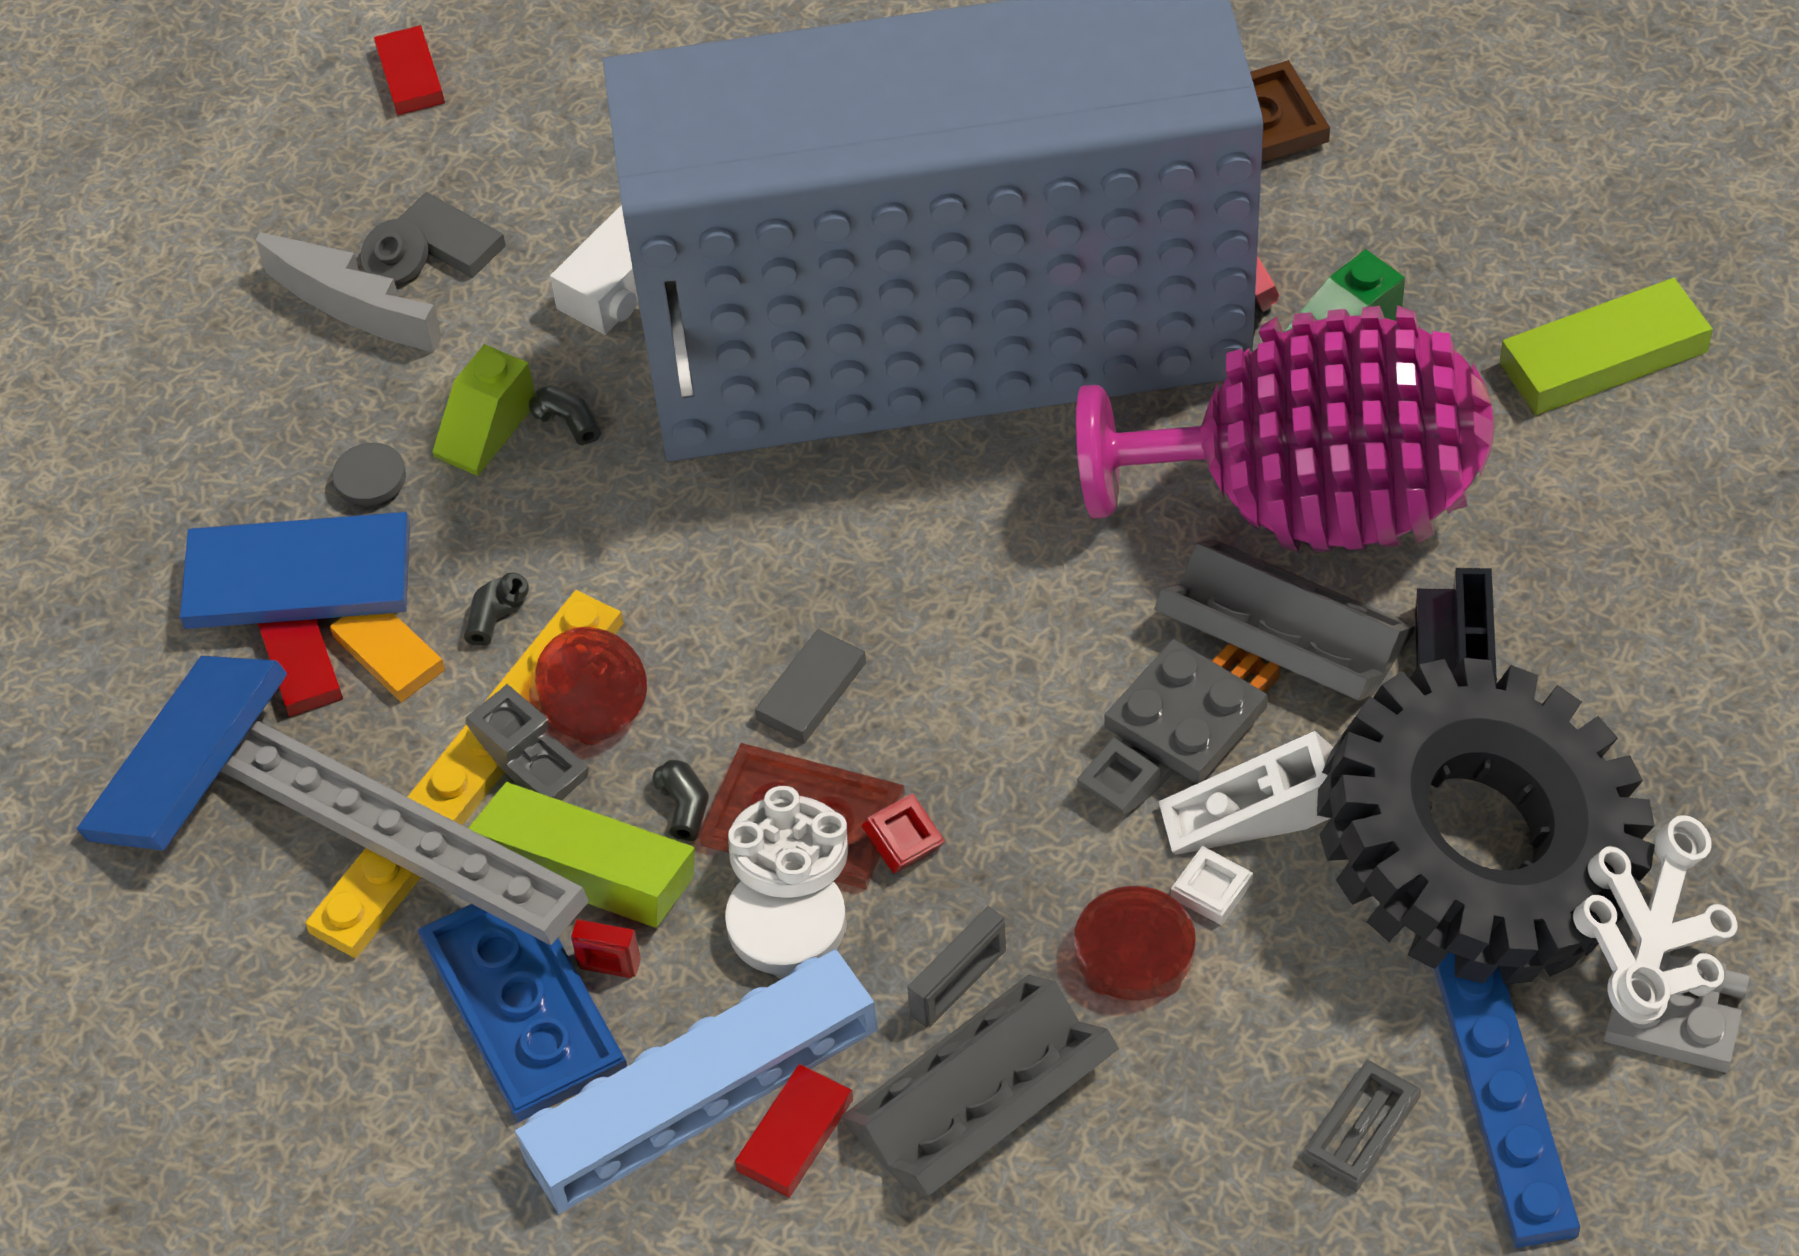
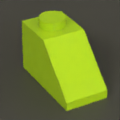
[432,344,536,476]

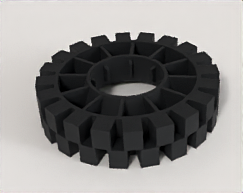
[1317,658,1655,984]

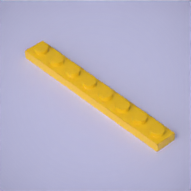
[305,589,624,959]

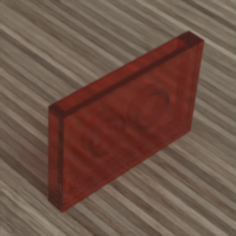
[699,743,905,890]

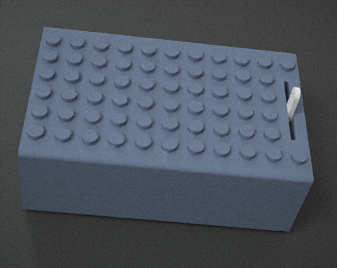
[602,0,1263,462]

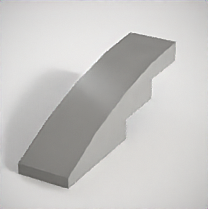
[256,232,442,353]

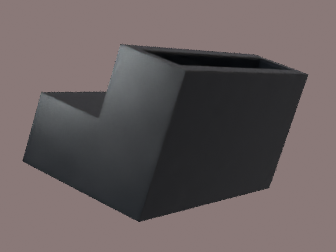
[1415,568,1497,684]

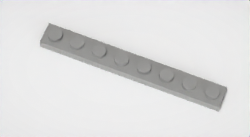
[221,720,589,945]

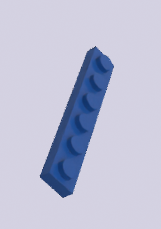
[1434,952,1580,1248]

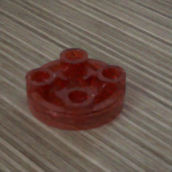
[529,627,647,745]
[1074,886,1196,1000]

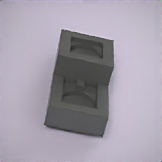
[466,684,589,800]
[1077,737,1175,815]

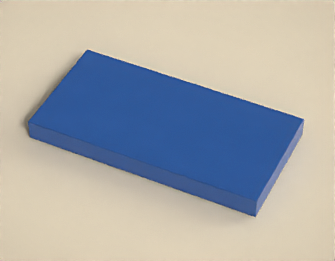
[180,512,410,629]
[76,655,287,851]
[417,904,627,1123]

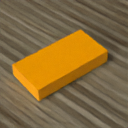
[330,613,445,703]

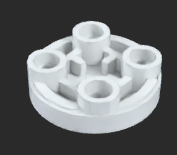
[728,786,848,898]
[725,881,847,979]

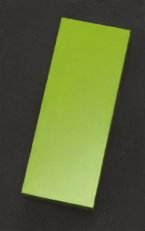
[1499,277,1713,415]
[468,782,695,928]

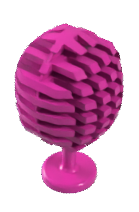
[1076,305,1495,553]

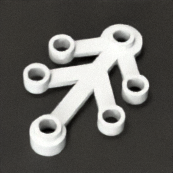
[1573,815,1738,1024]

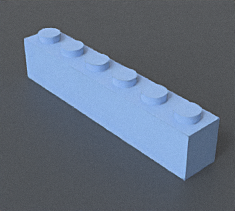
[515,949,878,1214]

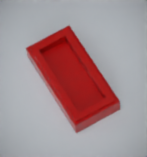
[374,25,445,116]
[258,619,343,717]
[735,1064,853,1198]

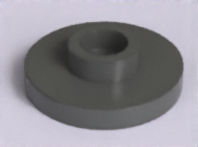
[361,219,428,286]
[332,443,406,506]

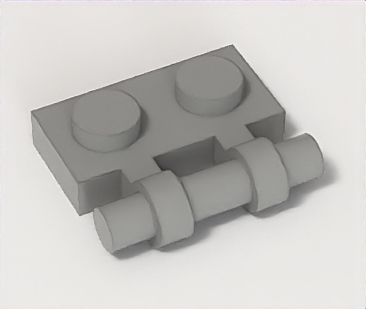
[1604,945,1750,1073]

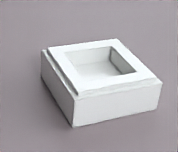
[1171,846,1253,926]

